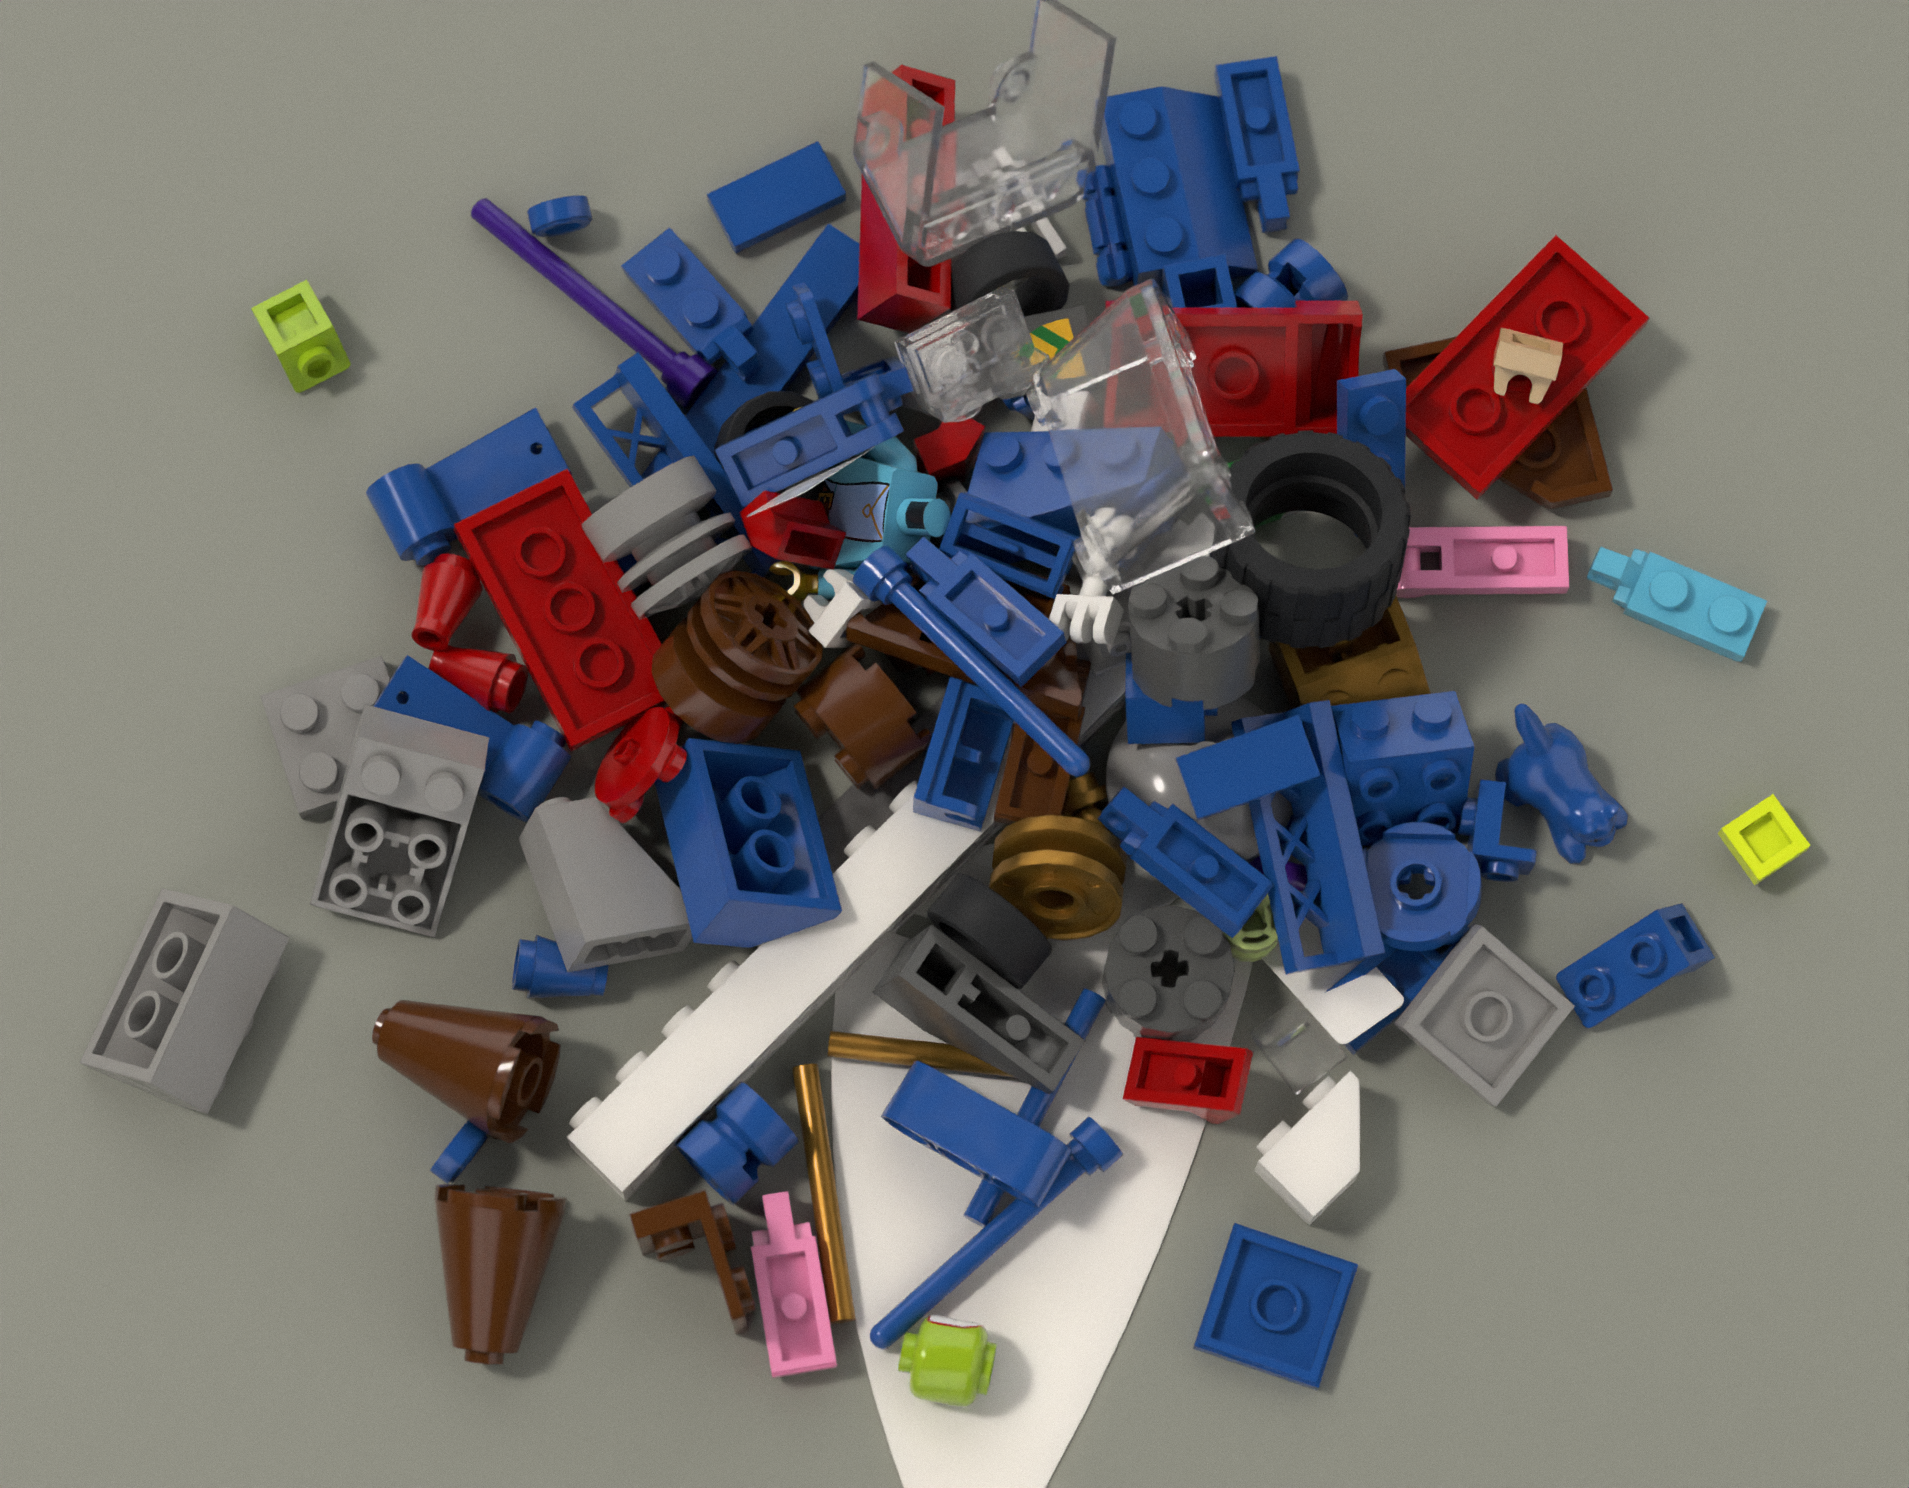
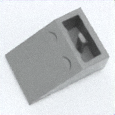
[310,704,489,937]

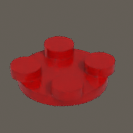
[595,707,687,823]

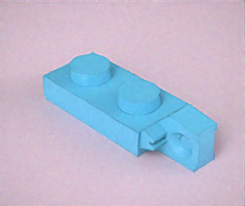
[1587,547,1767,662]

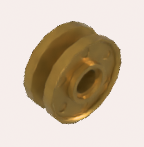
[989,815,1127,941]

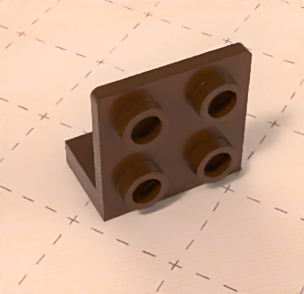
[629,1190,756,1334]

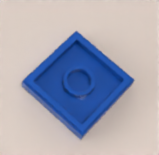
[1193,1223,1358,1391]

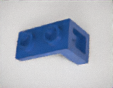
[1556,903,1715,1028]

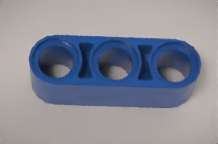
[881,1061,1072,1208]

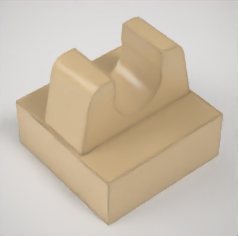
[1493,327,1563,404]

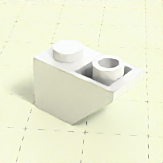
[1254,1071,1360,1226]

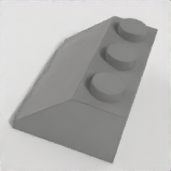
[80,888,290,1114]

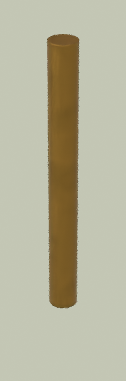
[792,1063,856,1324]

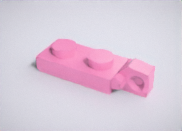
[751,1191,837,1378]

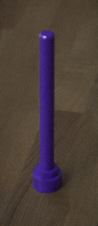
[471,198,718,409]

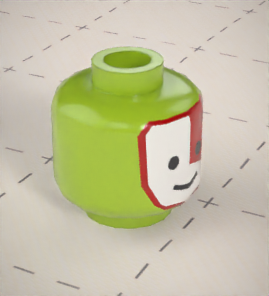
[898,1315,997,1407]

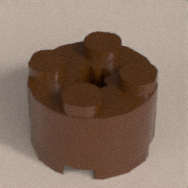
[793,643,932,789]

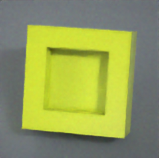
[1718,794,1811,885]

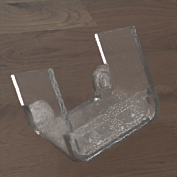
[853,0,1117,267]

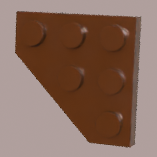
[1382,337,1613,510]

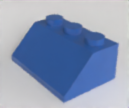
[1097,86,1258,297]
[655,738,842,948]

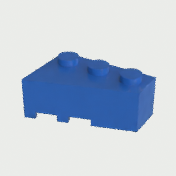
[957,430,1185,564]

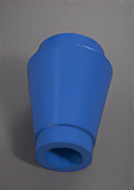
[512,935,608,999]

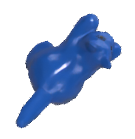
[1495,703,1628,864]

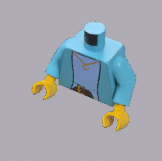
[769,407,951,602]

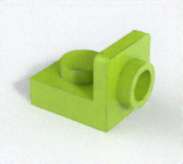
[251,279,351,393]

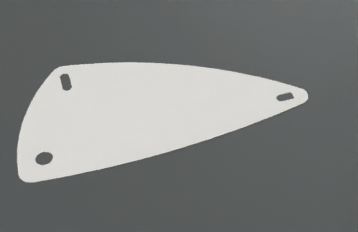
[831,838,1263,1488]

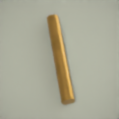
[828,1031,1014,1077]

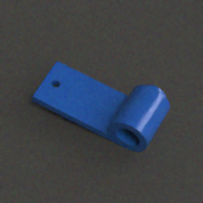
[366,407,572,565]
[374,655,571,823]

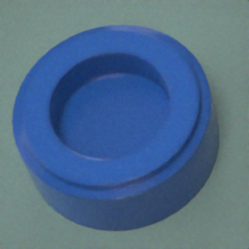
[527,195,593,237]
[430,1121,488,1184]

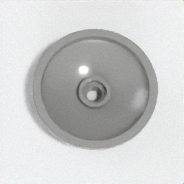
[1105,697,1293,862]

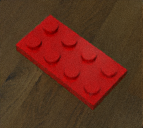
[1406,235,1649,500]
[454,468,667,752]

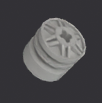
[582,455,752,620]

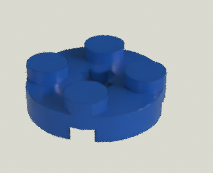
[1363,822,1482,951]

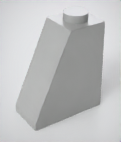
[518,797,692,972]

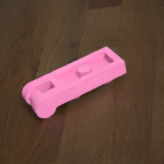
[1396,526,1569,598]

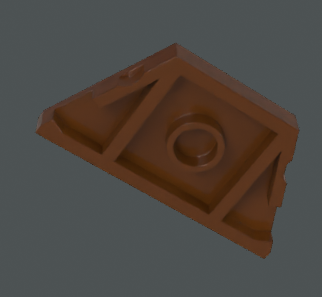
[846,556,1082,720]

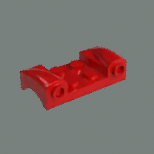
[1104,301,1363,437]

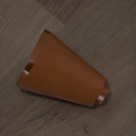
[372,1000,561,1143]
[435,1184,567,1365]

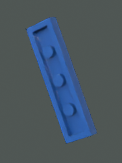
[572,352,784,579]
[1231,700,1385,975]

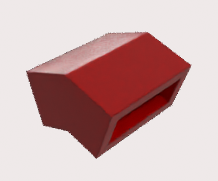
[913,408,985,492]
[739,490,846,569]

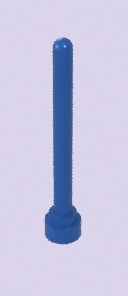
[853,546,1090,777]
[870,1116,1123,1349]

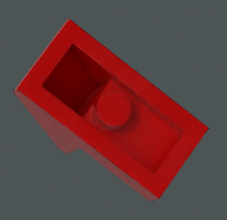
[1123,1037,1253,1124]

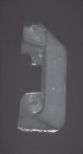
[1027,279,1256,594]

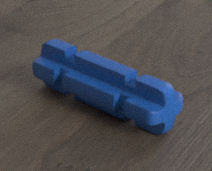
[1079,165,1133,287]

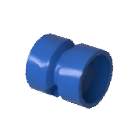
[1234,239,1348,308]
[675,1081,799,1206]

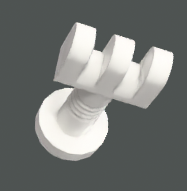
[1049,509,1138,644]

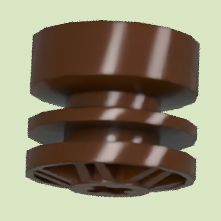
[652,570,823,744]

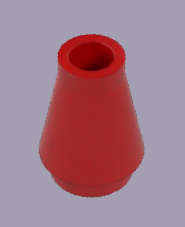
[411,553,483,651]
[428,645,528,713]

